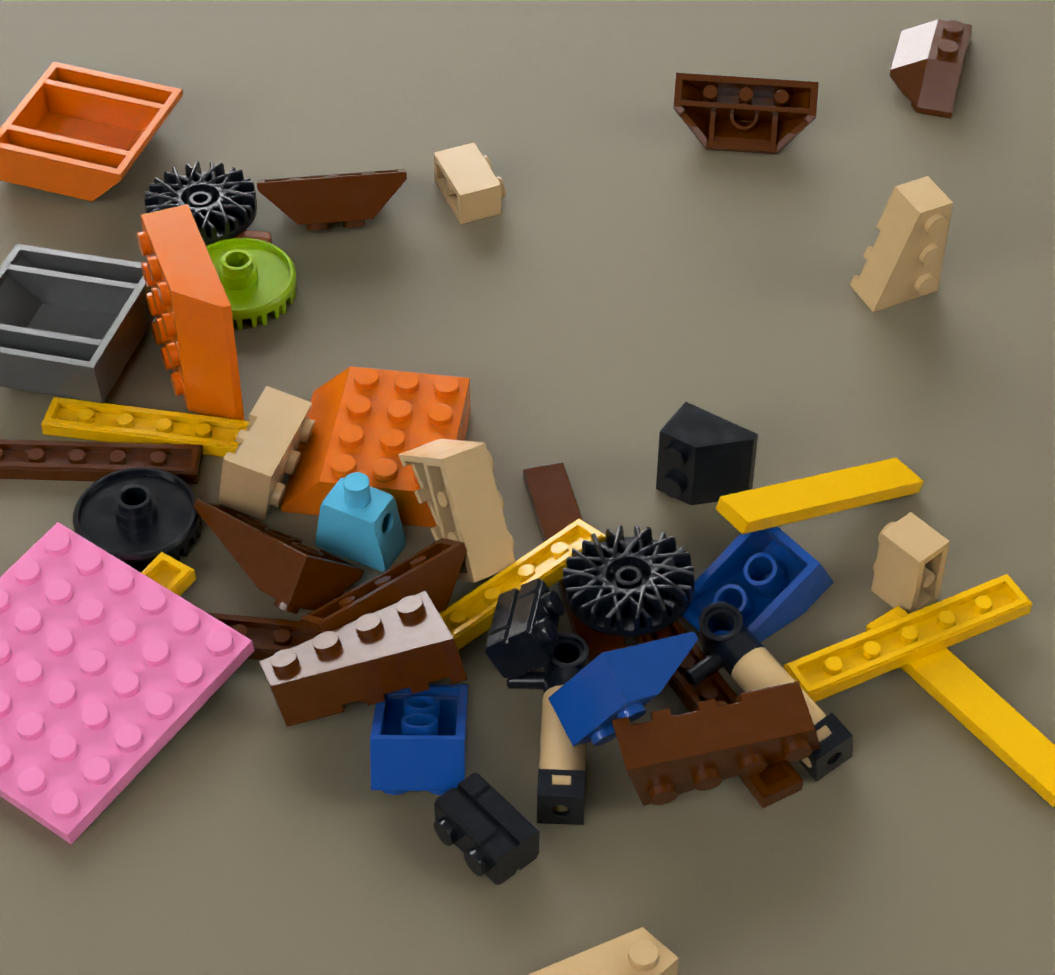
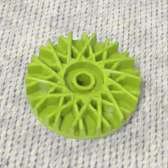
[206,238,297,331]

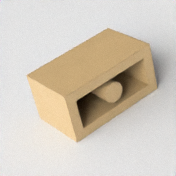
[434,143,505,224]
[871,512,950,614]

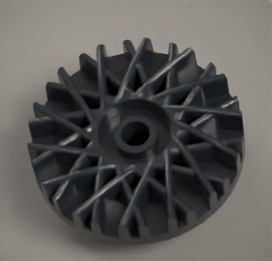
[144,161,257,246]
[73,467,202,571]
[563,526,695,637]

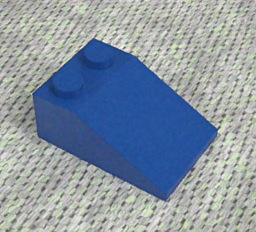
[682,526,834,642]
[548,631,698,746]
[370,684,468,795]

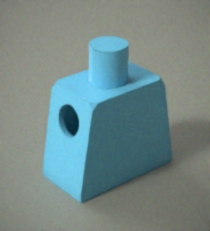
[315,472,406,572]

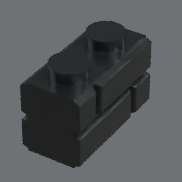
[485,578,564,681]
[433,772,540,885]

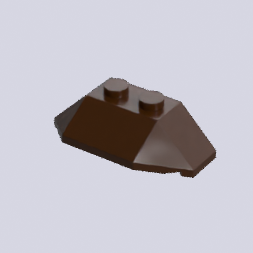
[890,19,972,119]
[673,72,819,154]
[257,169,407,231]
[300,538,467,632]

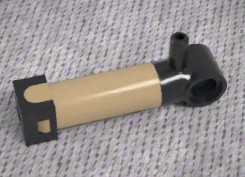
[685,602,853,782]
[507,633,589,825]

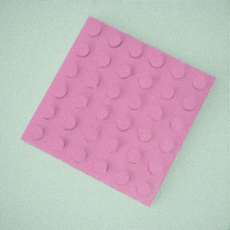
[0,522,255,845]

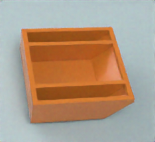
[0,62,183,202]
[137,204,245,420]
[281,366,471,527]

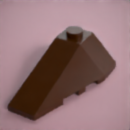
[193,499,364,614]

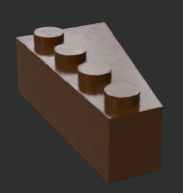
[259,591,468,727]
[612,681,821,806]

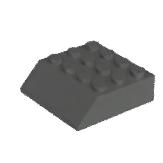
[0,244,156,404]

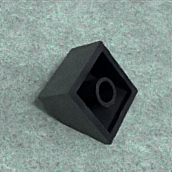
[656,401,758,506]

